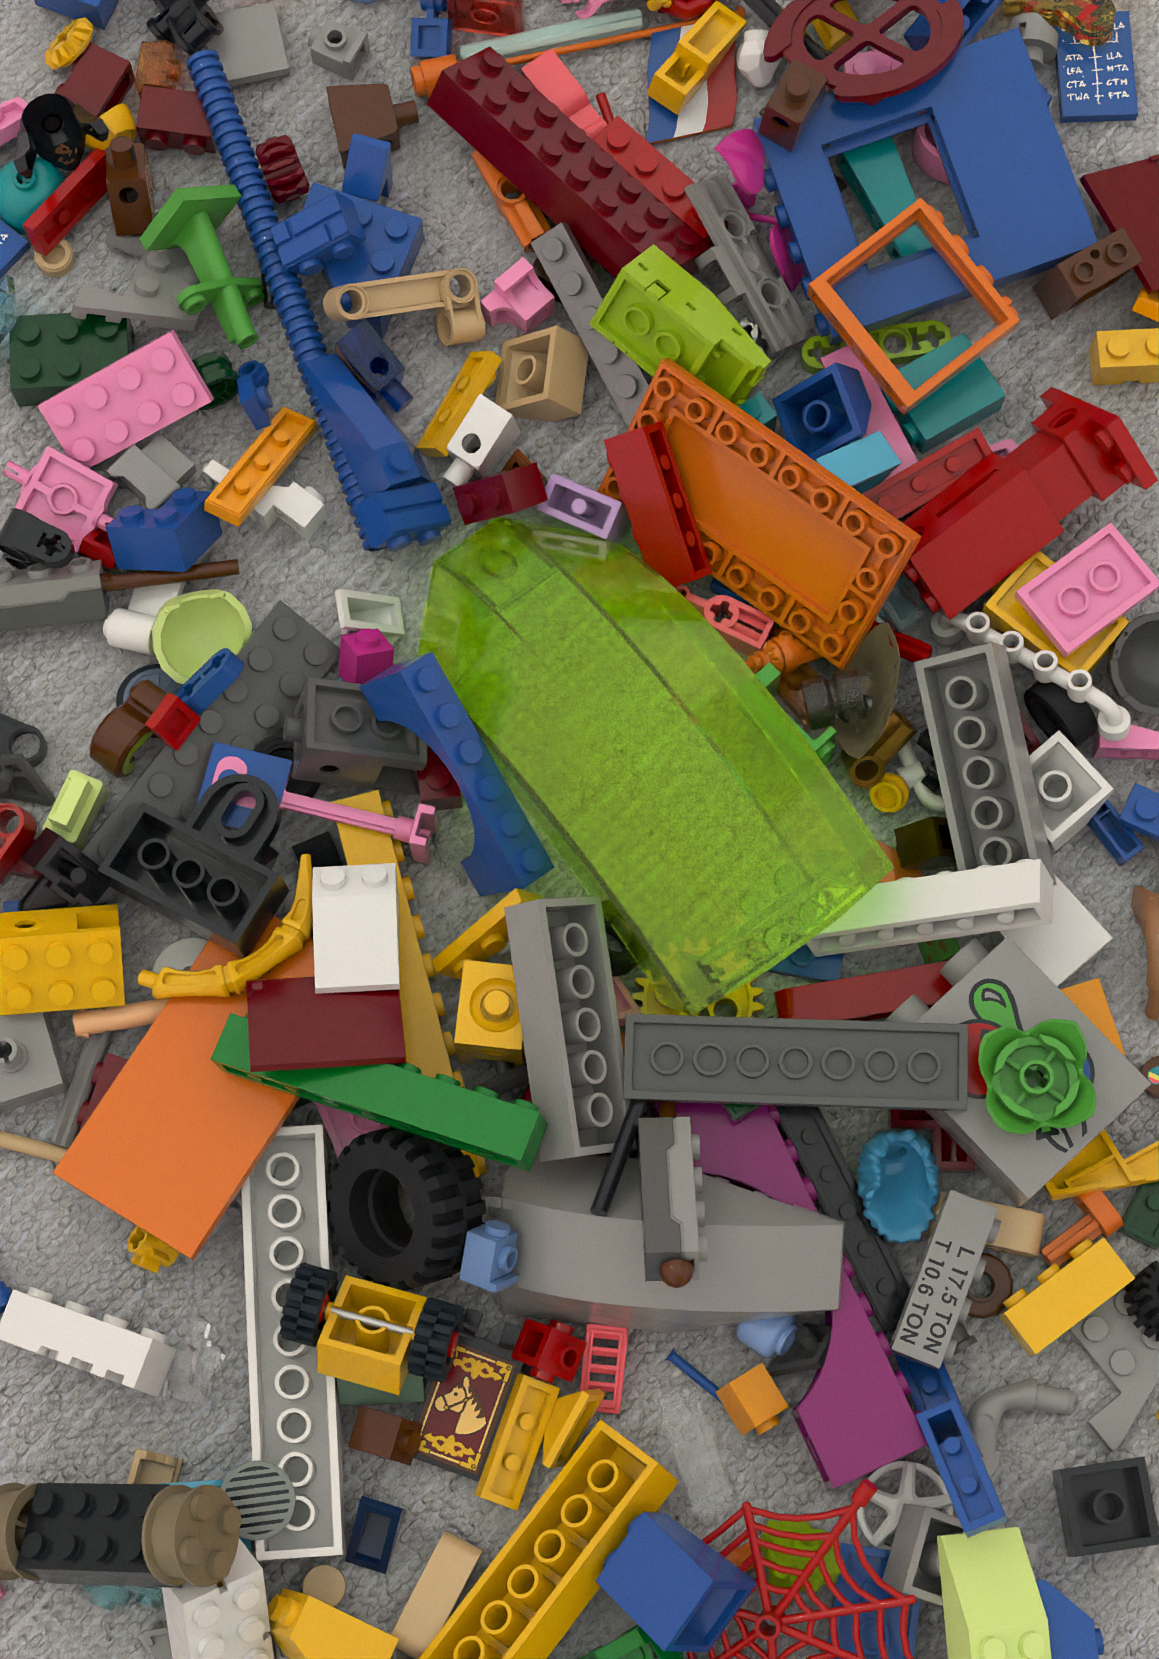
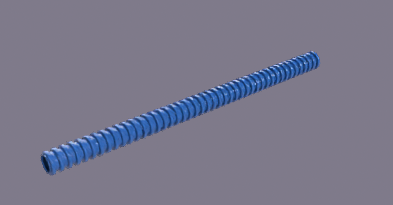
[186,49,388,552]

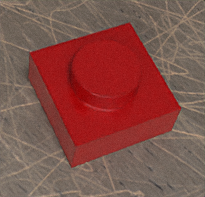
[79,528,117,570]
[144,692,201,751]

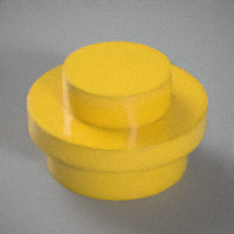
[869,773,910,812]

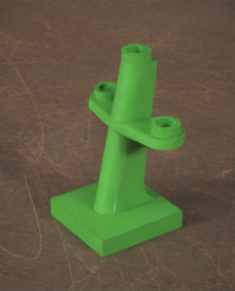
[139,184,265,349]

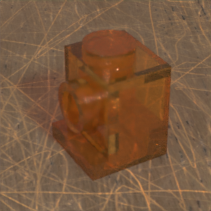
[135,40,181,101]

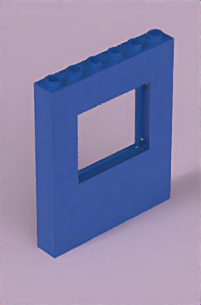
[752,27,1098,346]

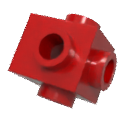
[511,1318,587,1384]

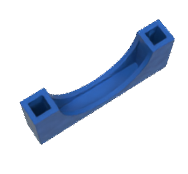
[359,652,555,897]

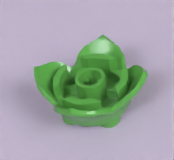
[978,1019,1096,1135]

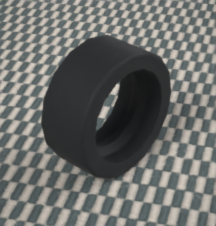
[1024,681,1098,748]

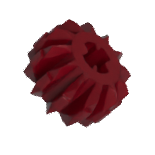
[255,135,309,204]

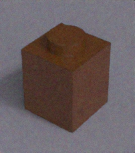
[348,1405,423,1466]

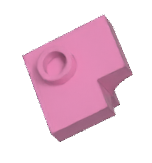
[480,257,555,335]

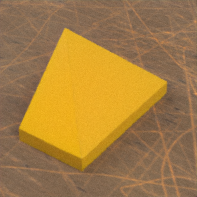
[542,1389,606,1469]

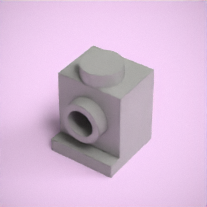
[308,18,370,82]

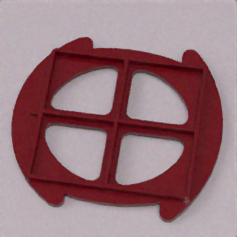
[763,0,964,106]

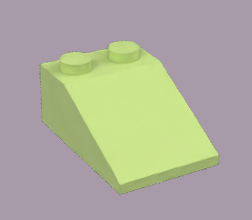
[937,1526,1052,1659]

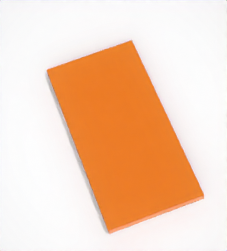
[597,358,922,670]
[53,916,315,1261]

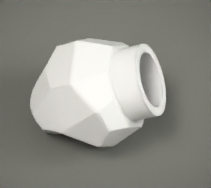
[736,30,782,88]

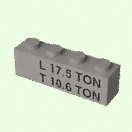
[889,1189,1001,1370]

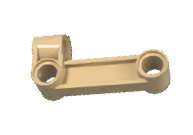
[323,268,485,346]

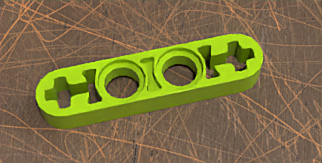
[800,320,951,375]

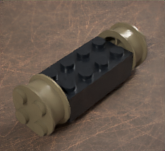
[0,1483,241,1588]

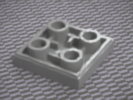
[206,1,290,87]

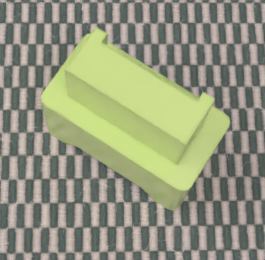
[43,770,109,851]

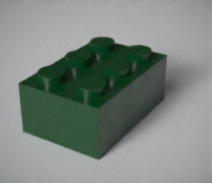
[9,313,134,407]

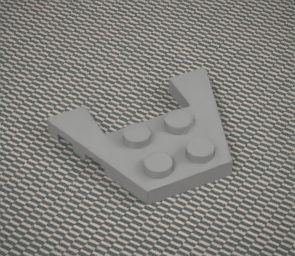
[71,221,204,332]
[1068,1286,1159,1452]

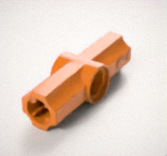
[471,150,551,252]

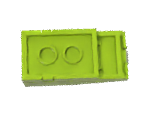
[589,244,771,408]

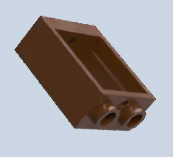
[1032,227,1143,321]

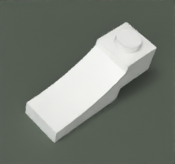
[203,459,328,541]

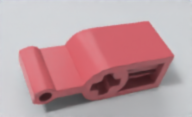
[520,48,607,139]
[672,585,775,656]

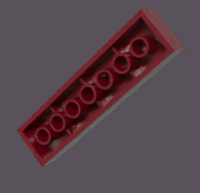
[427,46,710,278]

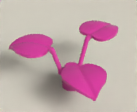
[715,129,803,292]

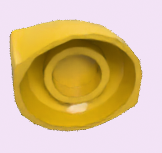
[85,103,137,151]

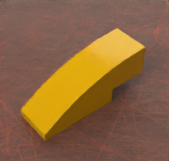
[647,0,747,115]

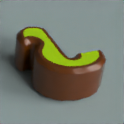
[89,679,167,778]

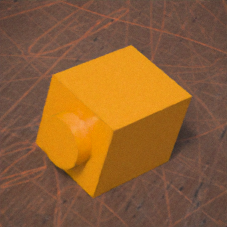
[716,1363,789,1436]

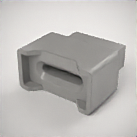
[106,433,197,509]

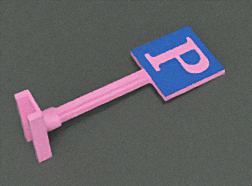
[196,742,439,864]

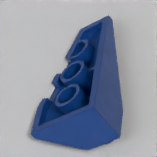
[301,353,433,498]

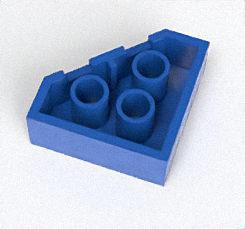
[302,182,424,339]

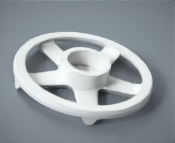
[857,1461,953,1550]

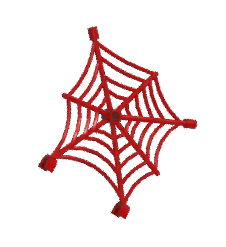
[686,1479,917,1659]

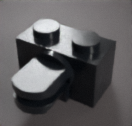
[17,827,116,911]

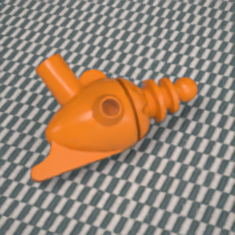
[738,627,823,677]

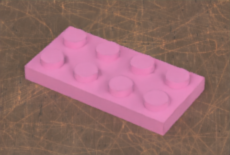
[37,329,214,468]

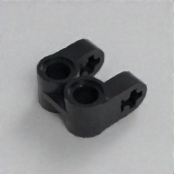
[0,508,80,570]

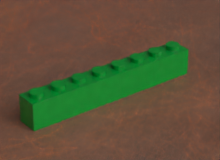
[211,1013,548,1172]

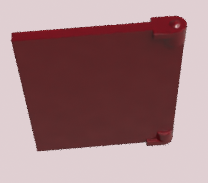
[1079,154,1159,295]
[245,977,406,1072]

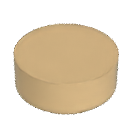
[34,239,75,278]
[303,1565,346,1607]

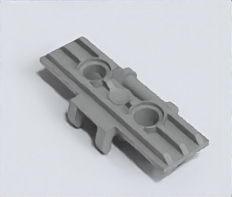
[684,173,812,354]

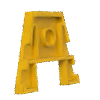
[1043,1129,1159,1201]

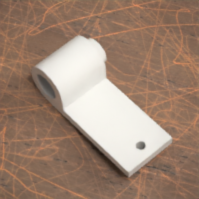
[103,570,185,656]

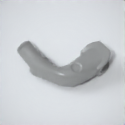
[967,1378,1075,1477]

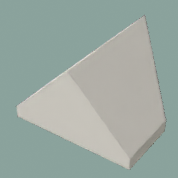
[335,589,405,645]

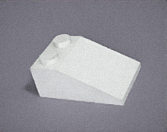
[312,863,400,994]

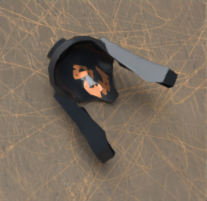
[13,93,109,178]

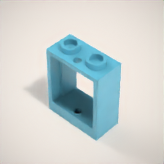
[814,431,901,494]

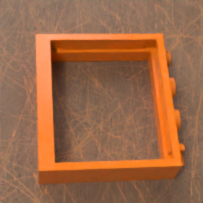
[806,198,1020,415]

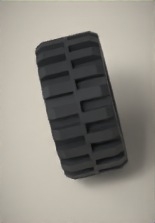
[327,1127,486,1291]

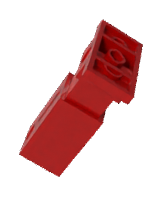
[902,387,1158,620]

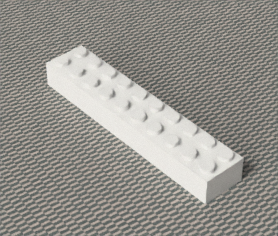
[241,1124,347,1561]

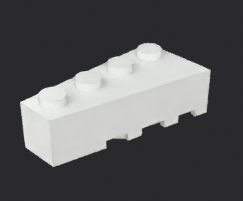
[0,1287,176,1397]

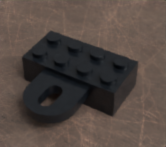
[98,774,289,958]

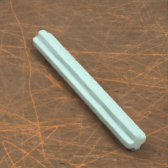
[459,7,643,60]

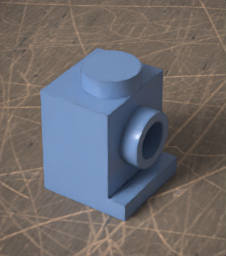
[459,1220,519,1293]

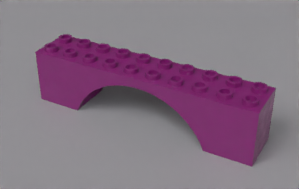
[649,1101,928,1490]

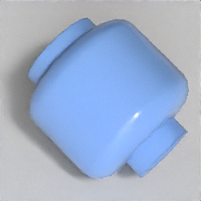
[736,1315,799,1358]

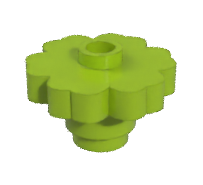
[760,1520,844,1596]

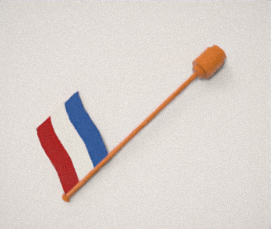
[410,6,746,145]

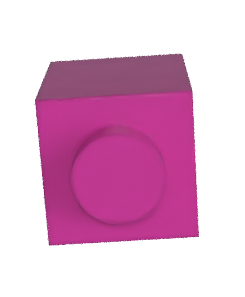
[338,628,394,684]

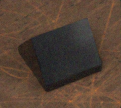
[292,831,343,877]

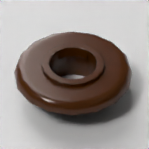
[966,1252,1013,1319]

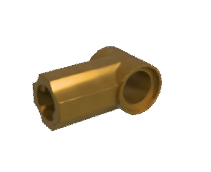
[841,708,917,788]

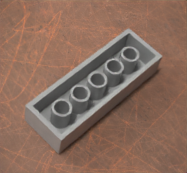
[914,642,1057,886]
[504,896,637,1162]

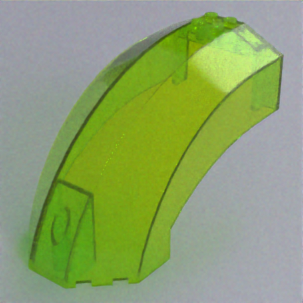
[417,517,894,1016]

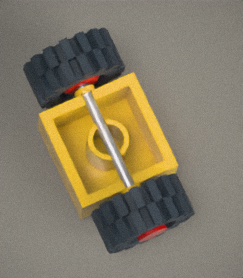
[280,1263,465,1395]

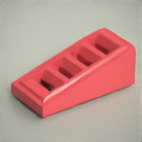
[580,1324,629,1415]

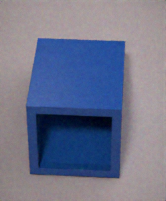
[595,1511,757,1652]

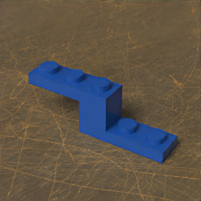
[894,1354,1008,1538]

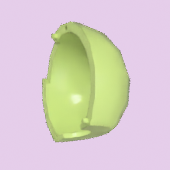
[152,589,252,684]

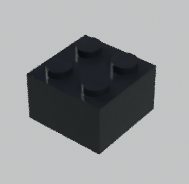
[1052,1456,1159,1557]

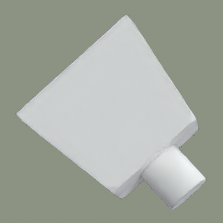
[442,394,521,487]

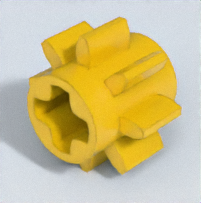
[128,1226,179,1273]

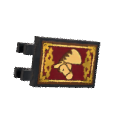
[413,1308,524,1482]

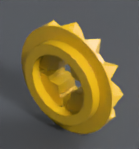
[45,17,93,70]

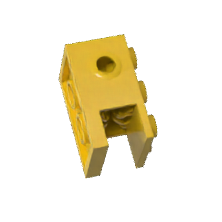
[980,550,1130,687]
[0,904,125,1016]
[454,960,526,1067]

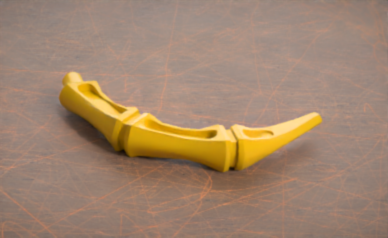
[138,854,313,1000]

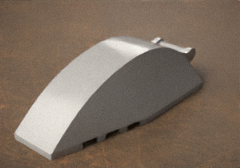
[480,1149,845,1333]

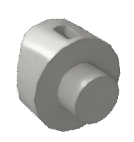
[1008,12,1059,71]

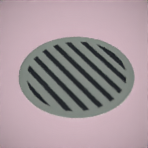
[220,1461,296,1540]

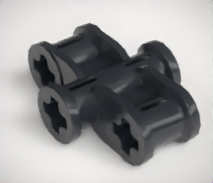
[146,0,224,56]

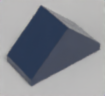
[345,1496,406,1574]

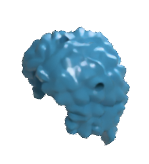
[856,1129,940,1244]

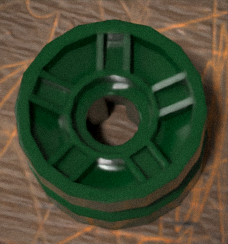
[192,351,239,410]

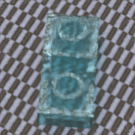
[81,1585,164,1611]

